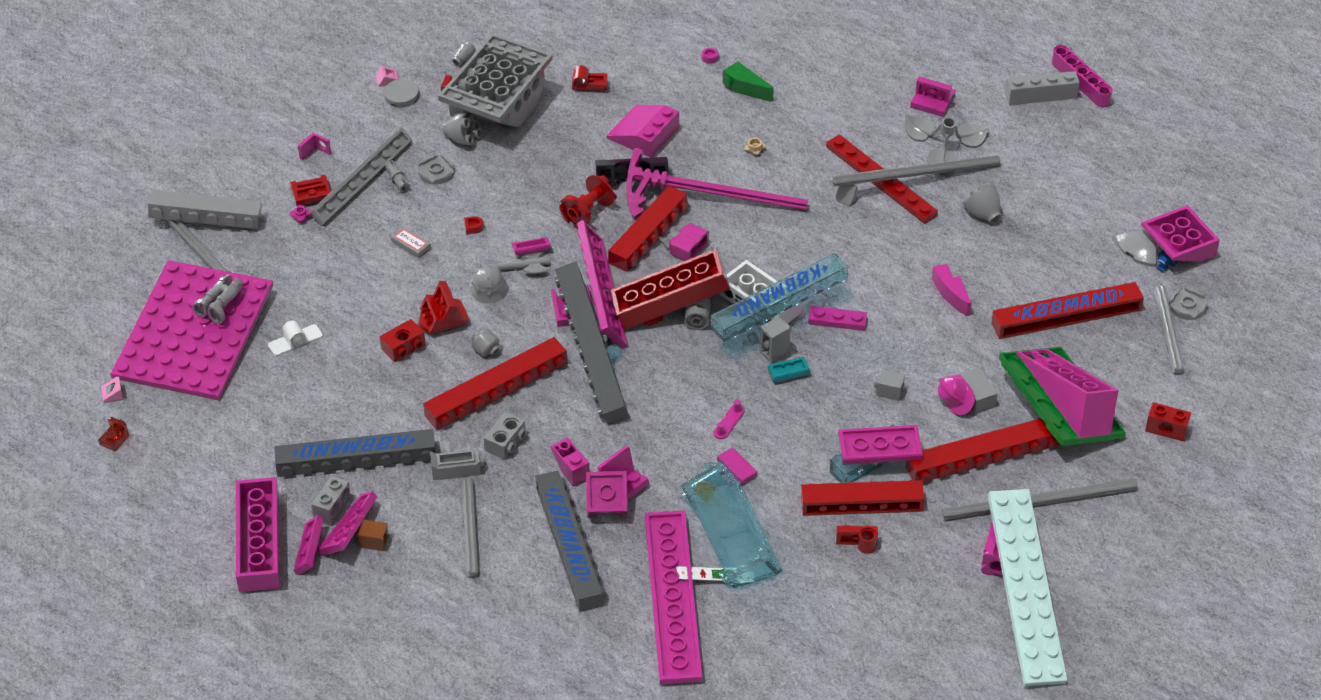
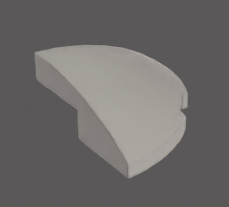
[1116,230,1156,267]

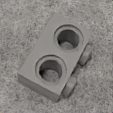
[484,412,526,460]
[312,476,351,526]

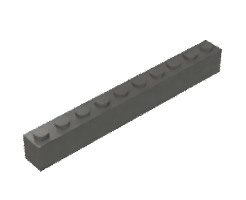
[554,261,629,425]

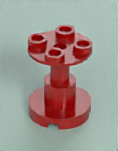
[559,175,617,229]

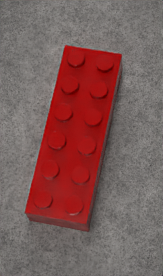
[611,249,730,330]

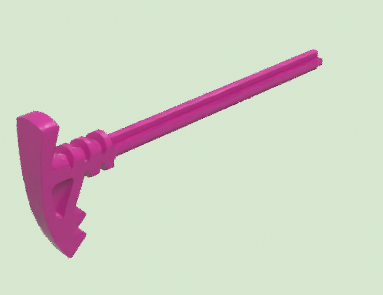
[626,148,808,219]

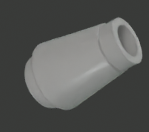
[452,42,476,67]

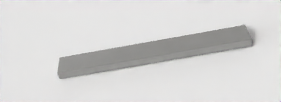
[310,127,412,226]

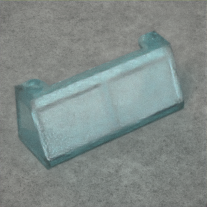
[681,460,783,588]

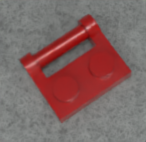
[290,174,331,206]

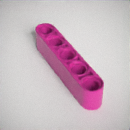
[1052,45,1113,108]

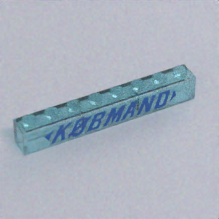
[711,253,848,342]

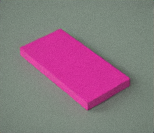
[838,425,923,465]

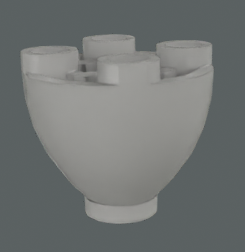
[442,111,482,146]
[962,182,1001,223]

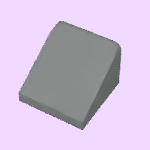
[835,184,858,206]

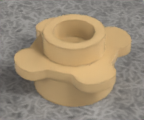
[744,138,765,155]

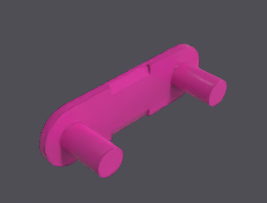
[713,400,744,439]

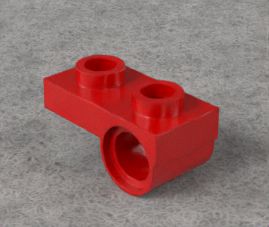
[572,66,608,90]
[836,525,878,554]

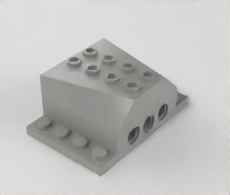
[438,33,553,128]

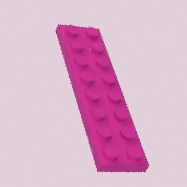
[577,220,628,349]

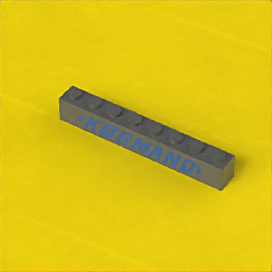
[274,429,436,477]
[535,470,606,612]

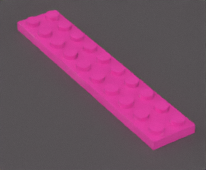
[645,510,702,685]

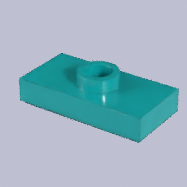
[768,357,810,383]

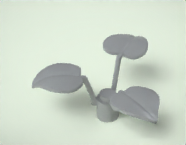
[905,115,989,173]

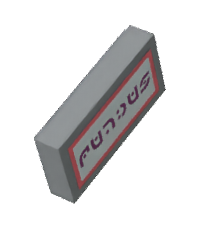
[391,227,431,258]

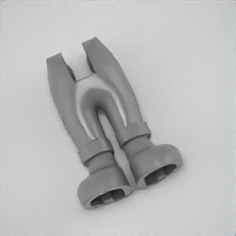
[192,274,243,324]

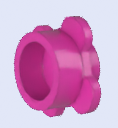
[290,205,311,223]

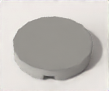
[383,79,419,107]
[418,156,454,184]
[1169,288,1207,320]

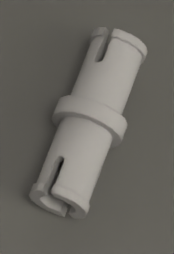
[385,160,410,192]

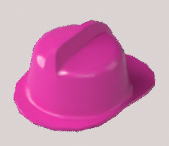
[938,374,975,416]

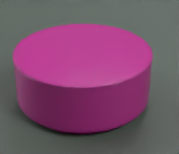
[701,48,719,64]

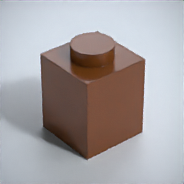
[356,519,389,551]

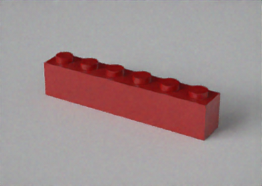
[608,185,688,272]
[801,480,925,516]

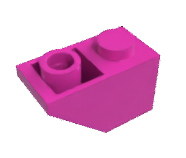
[551,437,590,486]

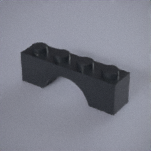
[595,157,669,183]

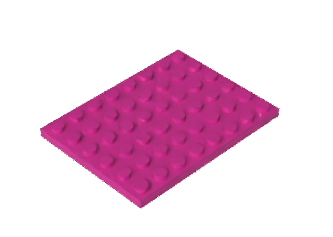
[110,260,274,401]

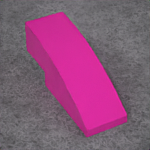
[932,264,971,316]

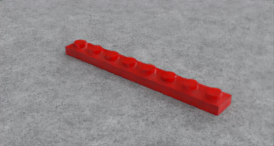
[826,134,938,224]

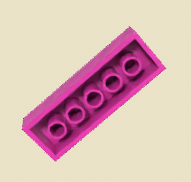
[236,477,281,592]

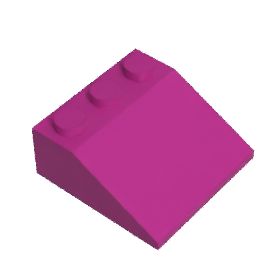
[606,105,680,158]
[1141,205,1220,262]

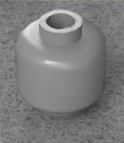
[471,329,500,357]

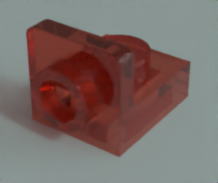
[98,417,129,452]

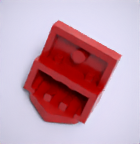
[418,281,469,334]

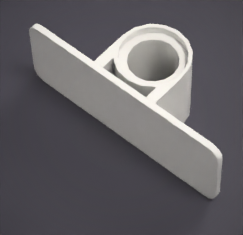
[268,320,323,356]

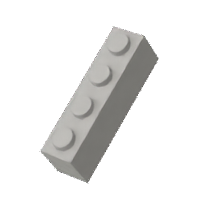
[1005,71,1079,105]

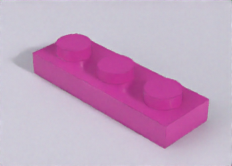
[808,306,867,331]
[293,515,324,575]

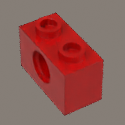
[380,319,426,362]
[1145,402,1191,442]

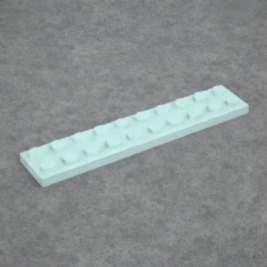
[988,489,1067,687]

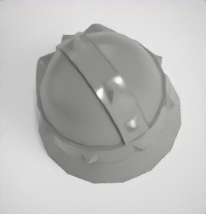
[471,265,508,304]

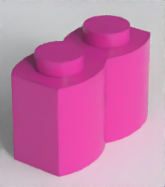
[669,223,709,260]

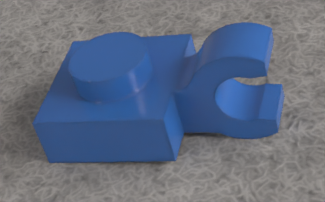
[1156,249,1179,272]

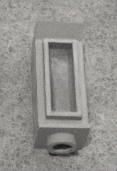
[430,447,484,480]

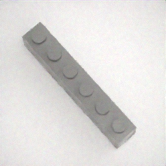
[148,190,261,229]

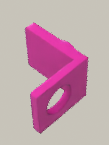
[298,132,331,160]

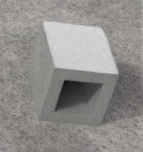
[874,369,905,401]

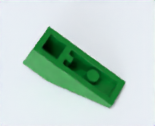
[722,61,774,102]

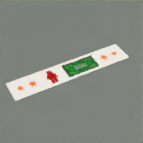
[676,567,754,582]

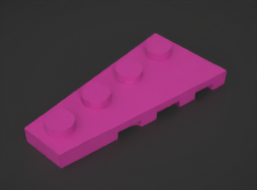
[317,491,377,556]

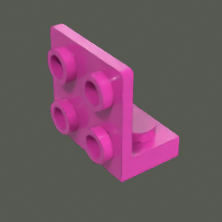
[598,446,649,501]

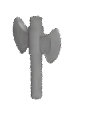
[493,252,549,274]

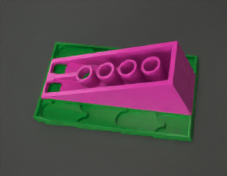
[999,347,1126,447]

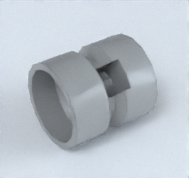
[684,298,711,330]

